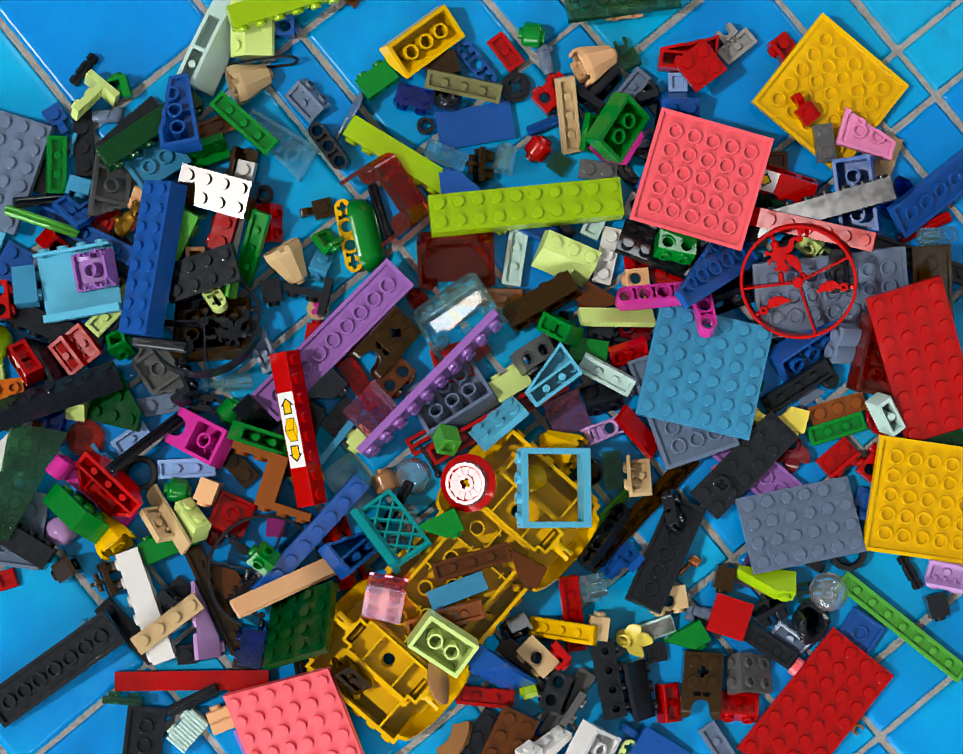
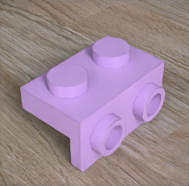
[924,559,963,594]

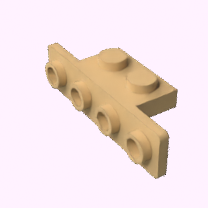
[139,484,192,555]

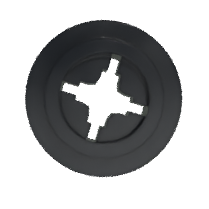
[501,72,531,103]

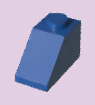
[439,168,480,194]

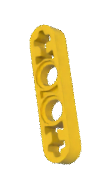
[334,199,363,273]

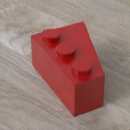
[657,35,719,73]

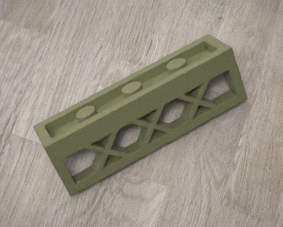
[424,68,503,104]

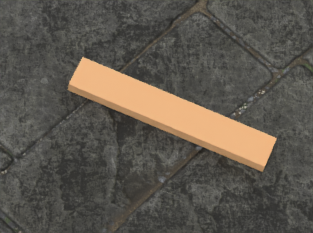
[230,558,336,619]

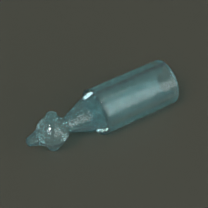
[198,373,254,393]

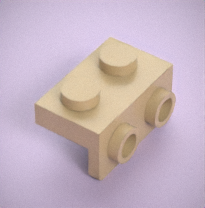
[623,455,653,497]

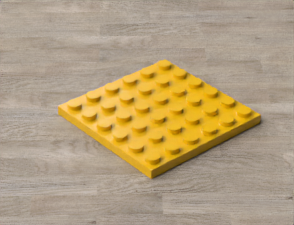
[750,13,909,171]
[863,434,963,564]

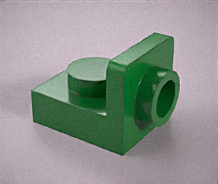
[107,72,134,100]

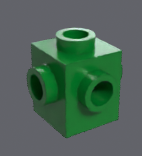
[105,329,136,361]
[246,541,281,576]

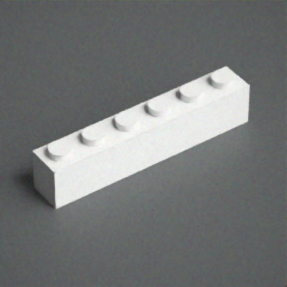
[114,547,177,665]

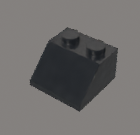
[307,368,350,400]

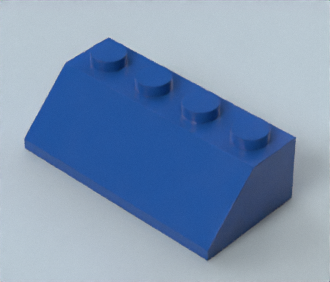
[467,643,538,690]

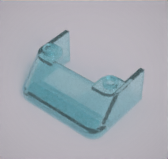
[413,273,509,361]

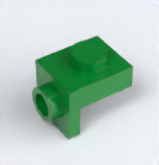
[311,228,344,256]

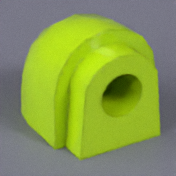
[519,673,540,700]

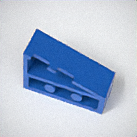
[317,526,390,581]

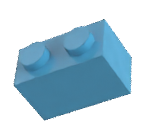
[11,265,43,309]

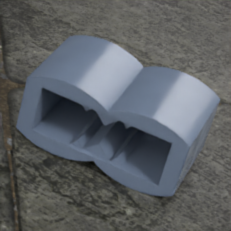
[824,323,862,364]

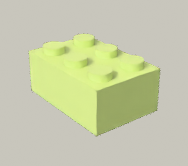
[406,608,479,679]

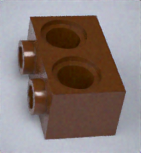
[373,357,417,400]

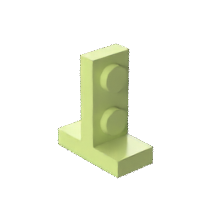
[71,69,120,121]

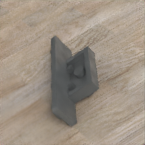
[539,667,596,735]

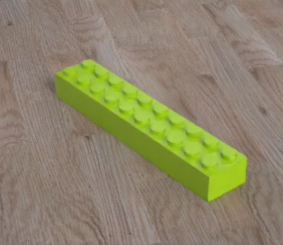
[427,177,624,238]

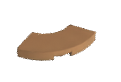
[437,721,472,754]

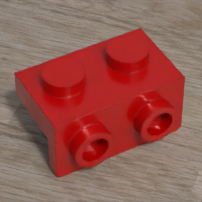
[254,203,283,243]
[206,212,240,249]

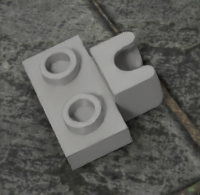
[714,22,758,66]

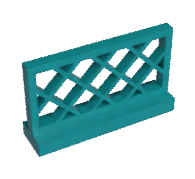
[350,488,432,575]

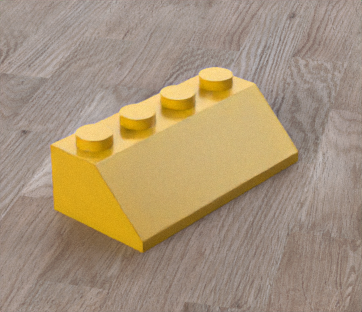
[379,4,465,79]

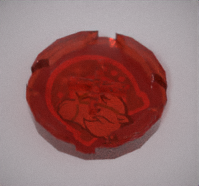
[67,420,106,457]

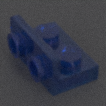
[393,82,434,116]

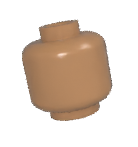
[371,467,399,495]

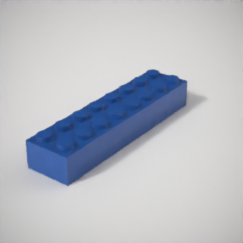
[118,180,188,339]

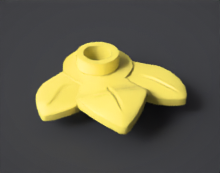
[616,624,654,657]

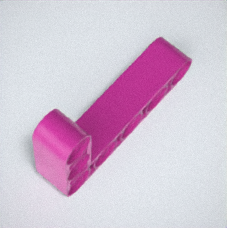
[615,281,717,338]
[45,454,139,527]

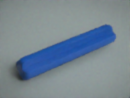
[526,109,580,137]

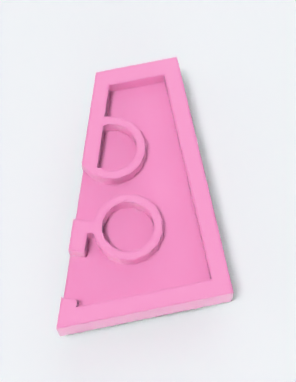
[835,107,896,161]

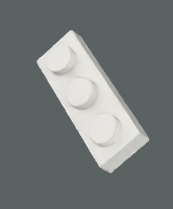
[591,226,621,286]

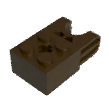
[349,305,423,379]
[679,649,724,720]

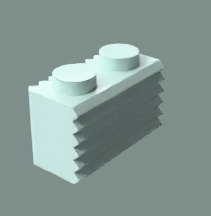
[865,392,906,437]
[166,707,209,754]

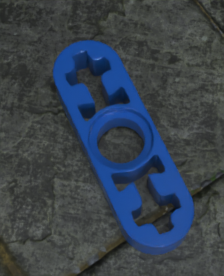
[456,41,497,83]

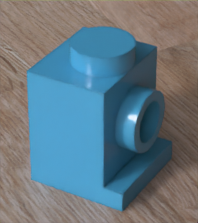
[65,174,92,199]

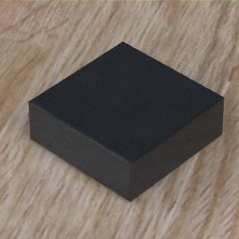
[645,641,667,663]

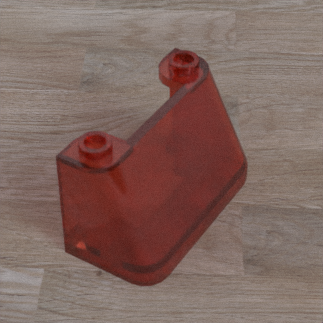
[417,232,495,290]

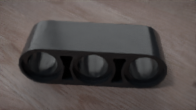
[308,122,351,171]

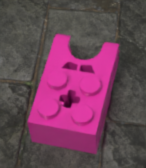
[164,407,233,469]

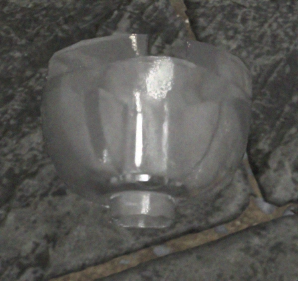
[395,457,432,495]
[809,572,848,612]

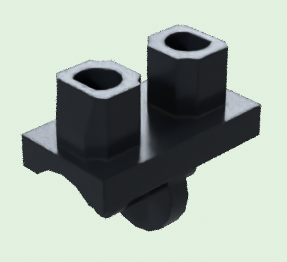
[751,594,788,628]

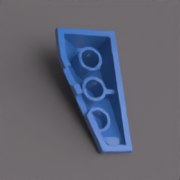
[768,320,842,383]

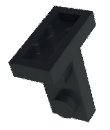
[576,66,622,115]
[824,244,852,294]
[283,277,335,318]
[157,576,191,613]

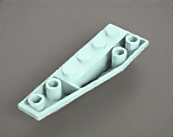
[176,0,231,97]

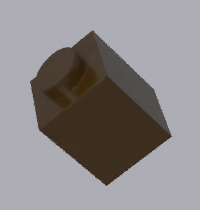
[711,564,737,594]

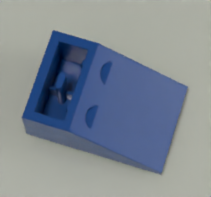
[659,91,700,118]

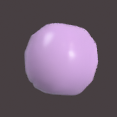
[45,517,77,545]

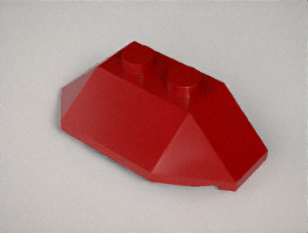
[74,450,143,517]

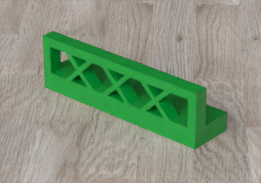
[209,90,279,159]

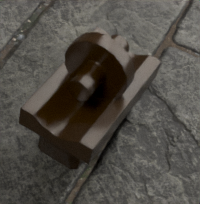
[463,147,495,184]
[90,562,123,598]

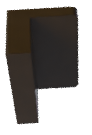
[332,657,372,695]

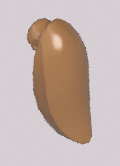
[427,662,449,705]

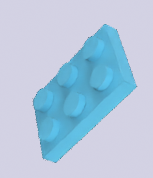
[468,396,529,452]

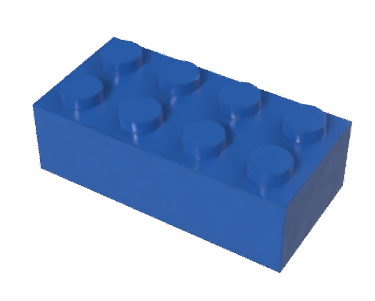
[832,154,883,233]

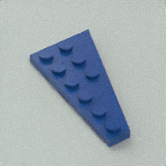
[674,237,763,310]

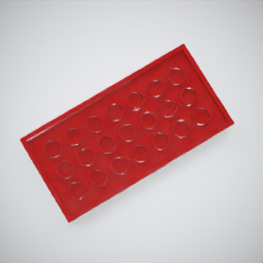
[865,275,963,440]
[736,627,894,754]

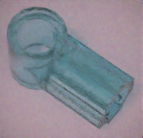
[916,226,958,246]

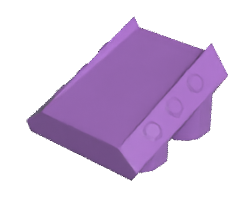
[70,247,121,293]

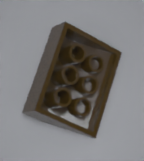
[172,297,253,362]

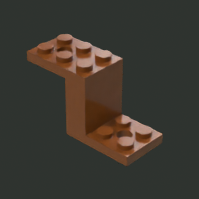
[231,440,315,524]

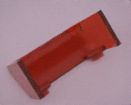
[339,152,429,247]

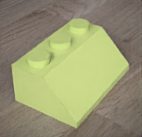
[230,0,275,60]
[531,230,602,288]

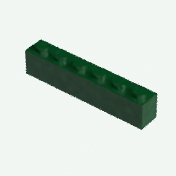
[96,87,204,173]

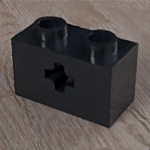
[232,393,279,431]

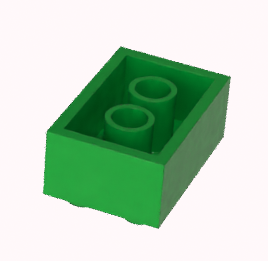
[584,92,650,163]
[42,483,110,544]

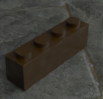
[501,270,582,334]

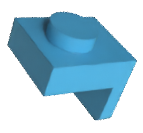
[307,249,334,283]

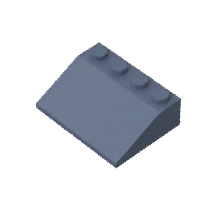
[403,359,499,441]

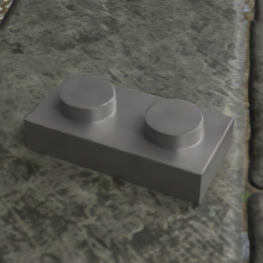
[812,123,837,164]
[578,159,618,180]

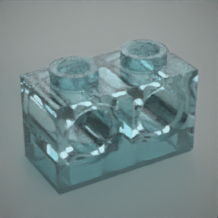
[578,572,608,603]

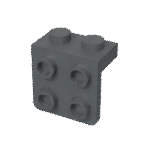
[725,652,772,695]

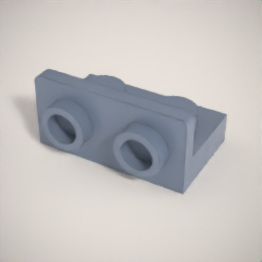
[284,78,331,123]

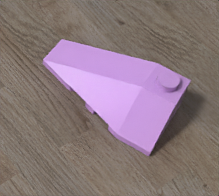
[191,580,226,660]

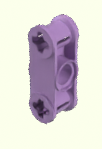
[580,414,624,448]

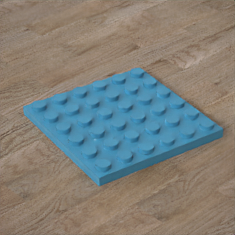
[635,306,774,441]

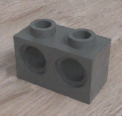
[509,333,555,376]

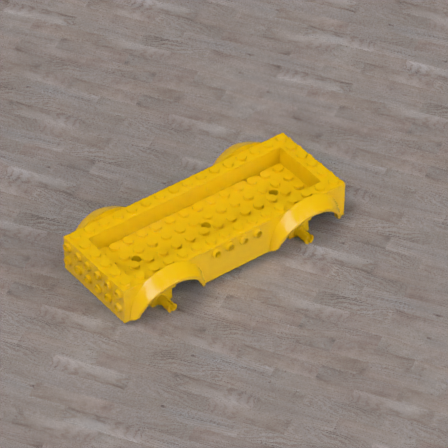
[305,429,601,745]

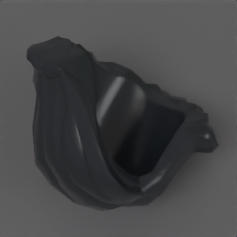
[791,600,831,645]

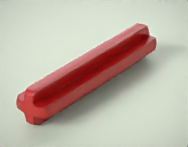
[898,211,952,243]

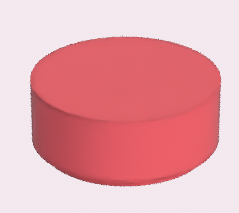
[787,657,805,676]

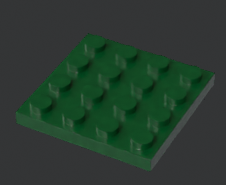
[262,580,338,670]

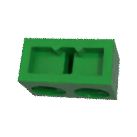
[653,228,697,265]
[536,311,585,347]

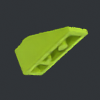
[735,565,796,602]

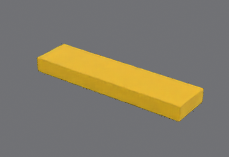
[528,616,598,646]

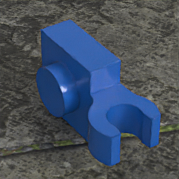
[41,102,71,136]
[854,486,870,521]

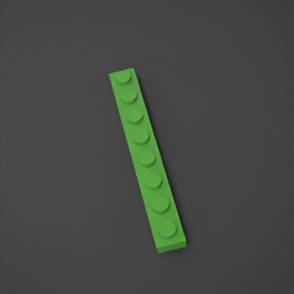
[835,571,963,683]

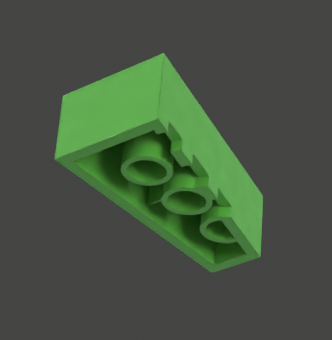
[175,204,208,261]

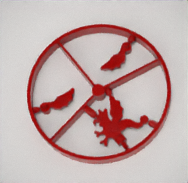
[740,223,858,339]

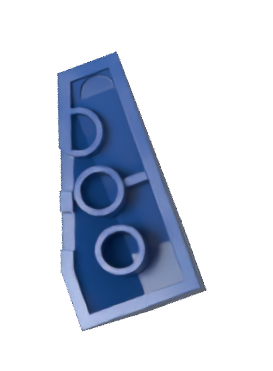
[158,73,203,154]

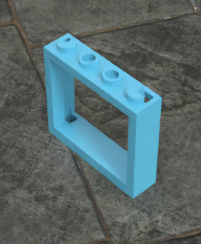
[514,448,592,528]

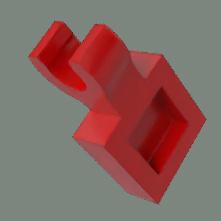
[790,92,821,127]

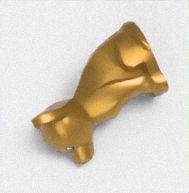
[113,200,140,237]

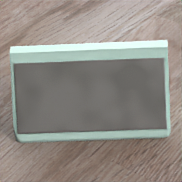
[638,613,676,640]

